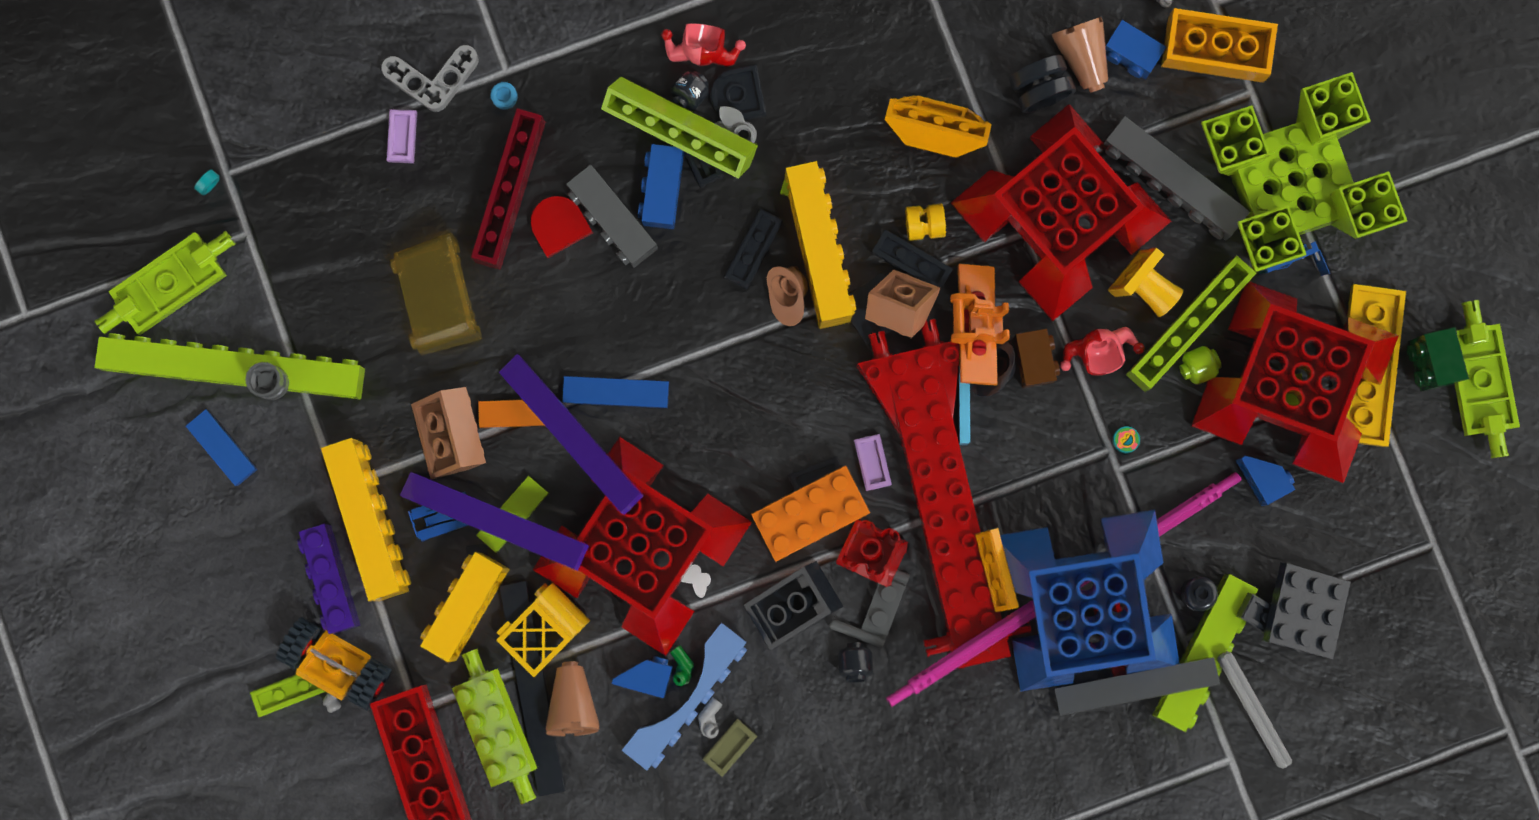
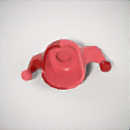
[661,23,746,66]
[1060,327,1145,375]

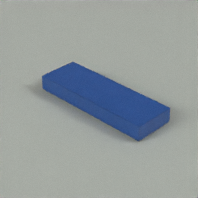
[186,409,258,486]

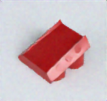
[836,519,908,587]

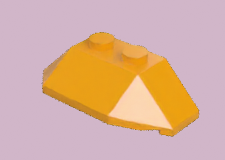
[885,96,992,158]

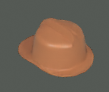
[767,266,808,326]

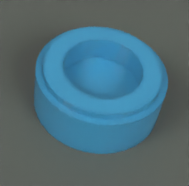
[491,82,518,110]

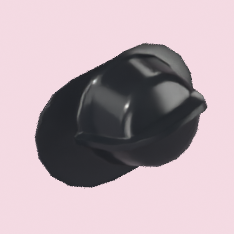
[970,342,1016,397]

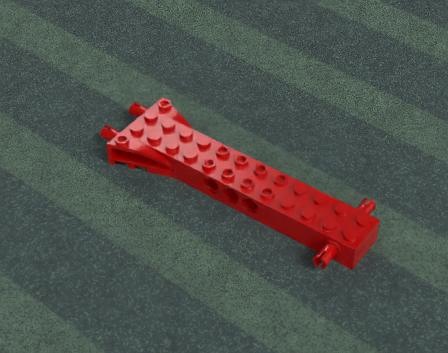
[857,319,1031,669]

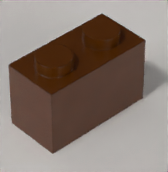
[1013,329,1060,389]

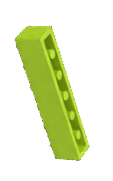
[601,77,758,179]
[1126,255,1256,392]
[1152,574,1258,732]

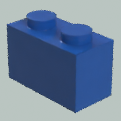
[1105,20,1166,79]

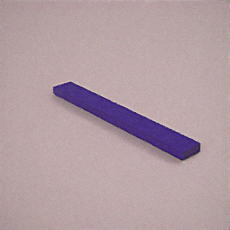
[499,354,644,515]
[400,472,589,571]

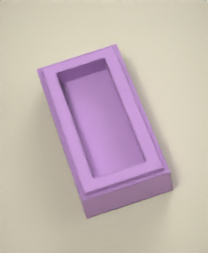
[387,109,417,163]
[854,434,892,491]

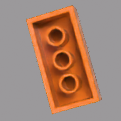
[751,466,870,562]

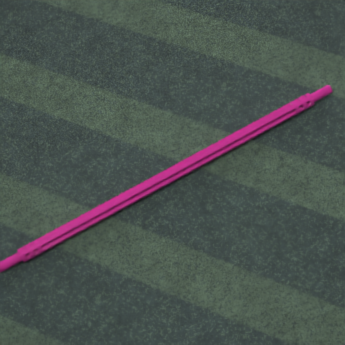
[886,472,1241,707]

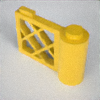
[496,583,590,677]

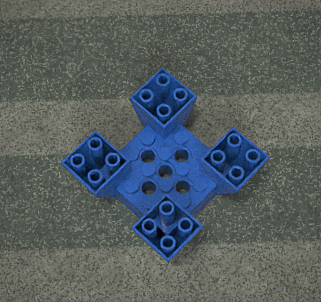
[1000,510,1180,691]

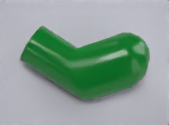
[670,645,694,686]

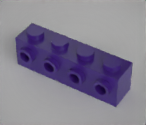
[297,524,361,634]

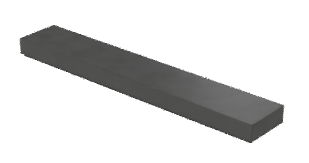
[1055,657,1220,716]

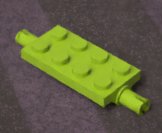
[95,231,236,335]
[1455,300,1520,459]
[452,649,538,804]

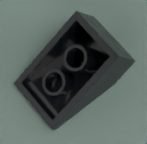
[744,561,844,651]

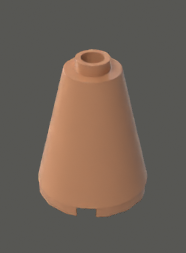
[1052,17,1108,93]
[546,661,599,737]

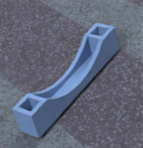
[622,623,747,770]

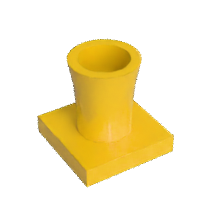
[1108,248,1183,317]

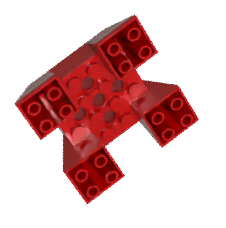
[951,104,1171,322]
[1191,281,1399,483]
[533,437,752,656]

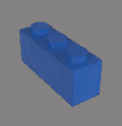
[638,144,684,229]

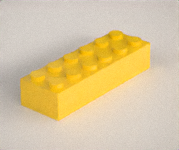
[784,161,856,329]
[321,438,411,601]

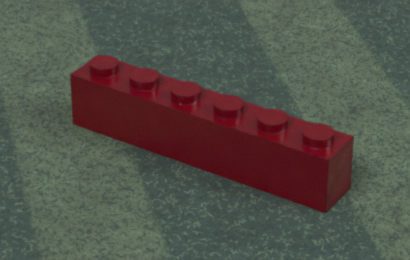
[471,108,546,270]

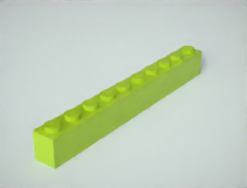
[95,333,365,399]

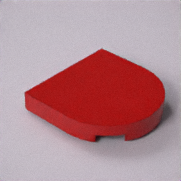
[531,196,593,258]

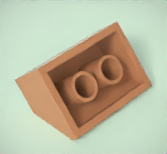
[411,387,486,480]

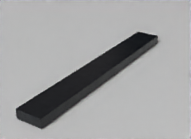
[499,581,566,797]

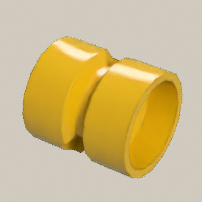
[905,203,946,241]

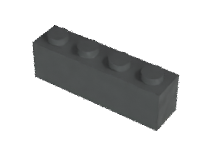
[567,164,658,268]

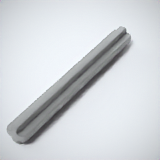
[1218,651,1292,769]

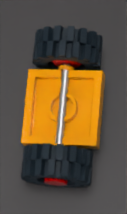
[276,617,392,711]

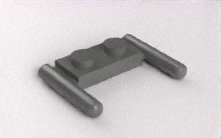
[829,569,910,648]

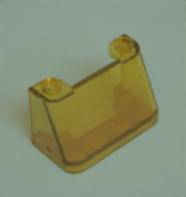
[390,233,482,355]

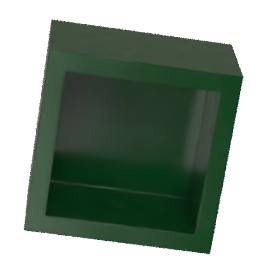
[1407,327,1469,392]

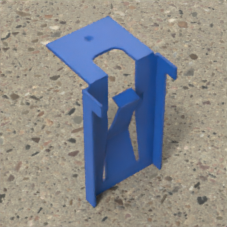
[1258,242,1330,276]
[408,492,468,542]

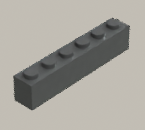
[1102,116,1250,241]

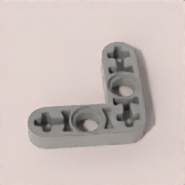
[381,45,479,112]

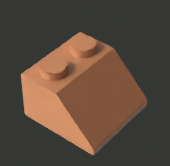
[865,270,940,338]

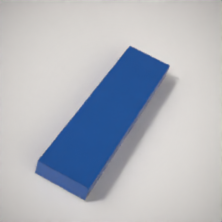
[563,376,669,408]

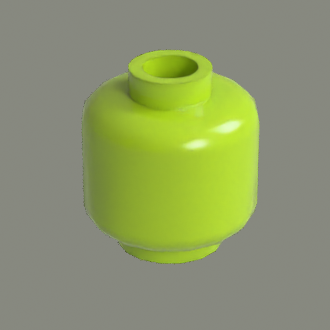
[1179,346,1221,385]

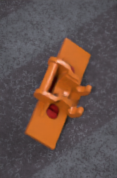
[950,264,1010,386]

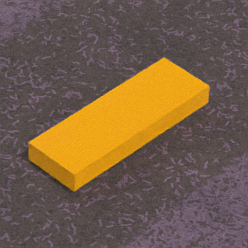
[975,528,1019,612]

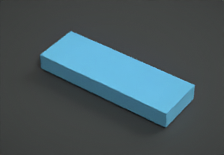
[957,364,970,445]

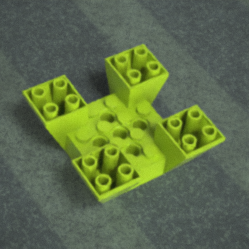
[1201,72,1407,272]

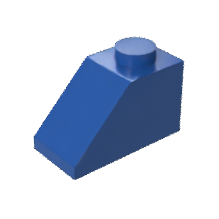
[1235,456,1295,506]
[612,656,673,698]

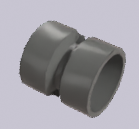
[245,362,289,400]

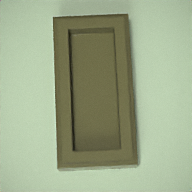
[702,718,757,777]

